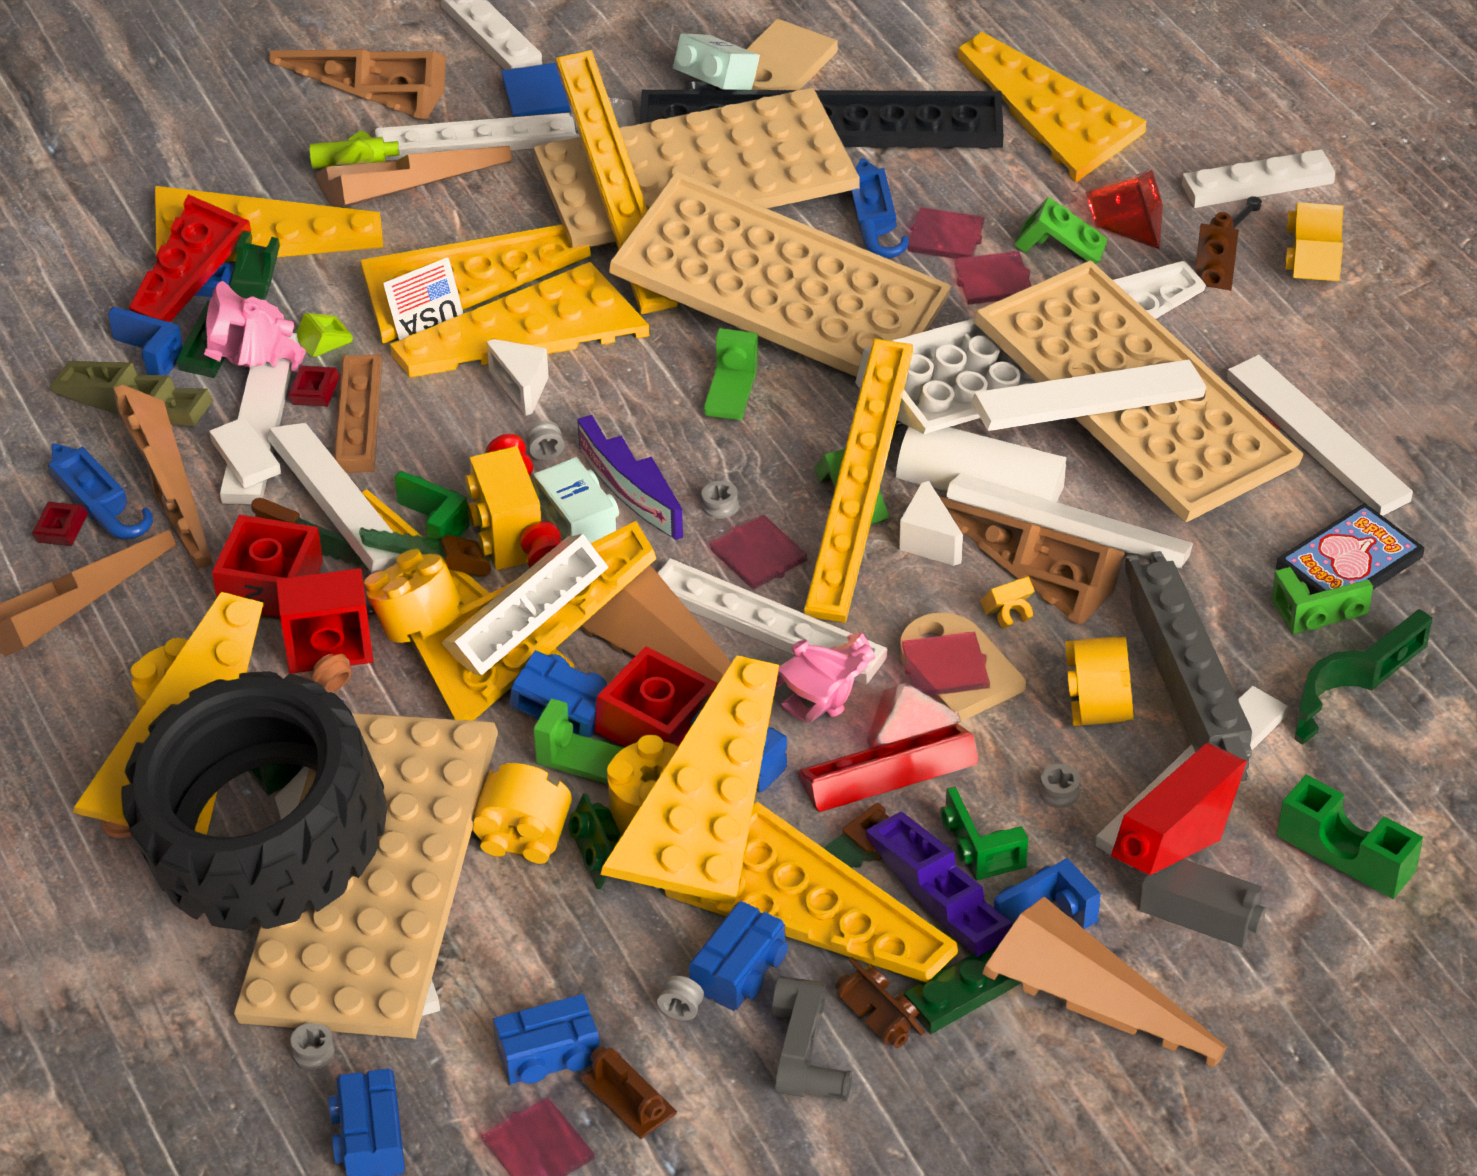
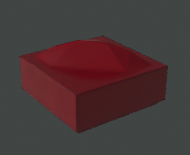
[288,366,340,407]
[32,502,88,546]

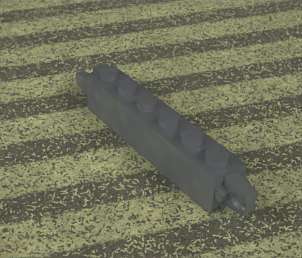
[1125,551,1252,781]

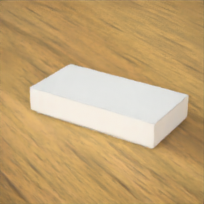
[209,416,281,488]

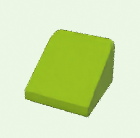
[296,313,354,357]

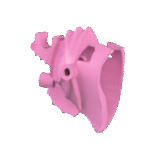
[204,281,306,371]
[775,632,875,724]

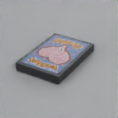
[1276,503,1425,595]

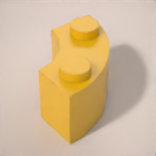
[1285,202,1343,281]

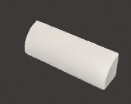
[896,427,1066,502]
[441,534,609,675]

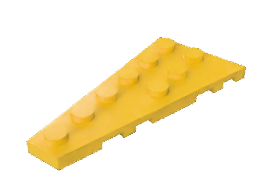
[958,32,1146,183]
[155,186,383,262]
[360,224,591,344]
[390,262,649,377]
[410,521,656,721]
[72,592,263,835]
[600,655,779,905]
[665,802,958,983]

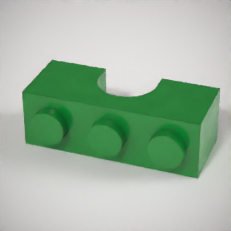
[1277,774,1423,899]

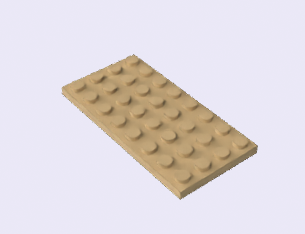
[533,88,859,248]
[609,171,952,377]
[974,260,1303,523]
[234,713,498,1039]

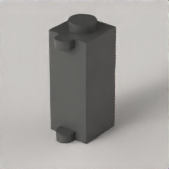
[1140,859,1266,948]

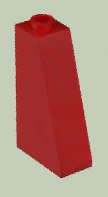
[1111,743,1247,875]

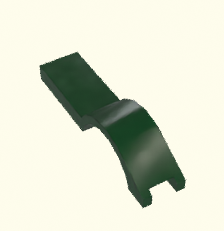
[176,231,280,378]
[1294,609,1433,745]

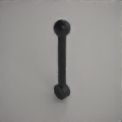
[684,81,724,90]
[1233,196,1262,229]

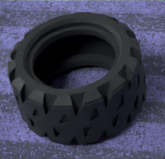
[121,671,387,931]

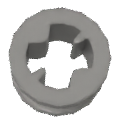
[526,421,565,461]
[701,481,739,519]
[1040,764,1081,808]
[657,976,704,1021]
[290,1023,335,1070]

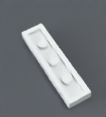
[440,0,542,70]
[1182,149,1335,208]

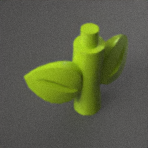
[310,130,400,169]

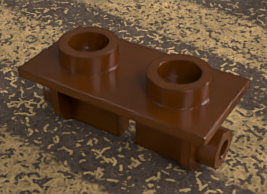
[1195,212,1239,291]
[835,957,925,1048]
[580,1046,677,1139]

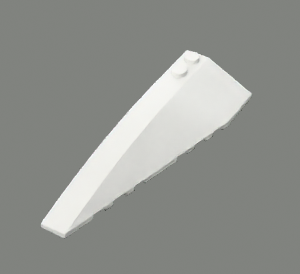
[855,260,1206,434]

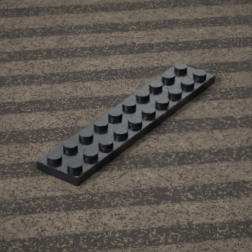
[639,89,1004,149]

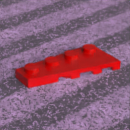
[129,194,251,322]

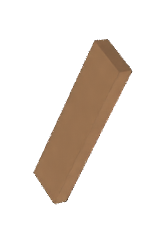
[334,354,383,473]

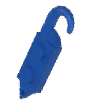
[850,158,909,259]
[48,443,153,539]

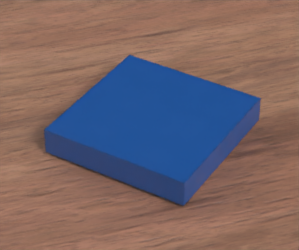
[501,63,572,117]

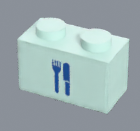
[673,34,760,90]
[533,457,619,543]

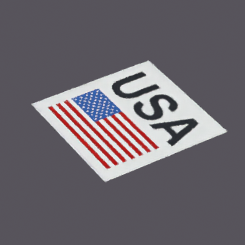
[383,257,464,340]

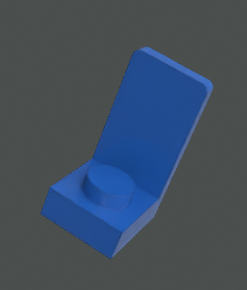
[108,307,183,375]
[993,858,1101,929]

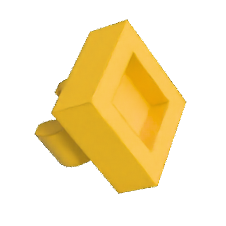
[980,576,1035,629]

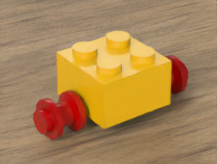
[465,434,561,571]

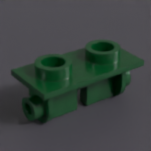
[568,793,621,889]

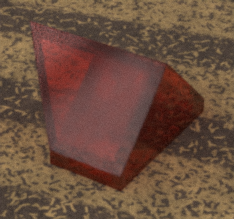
[1086,169,1163,249]
[867,683,961,748]

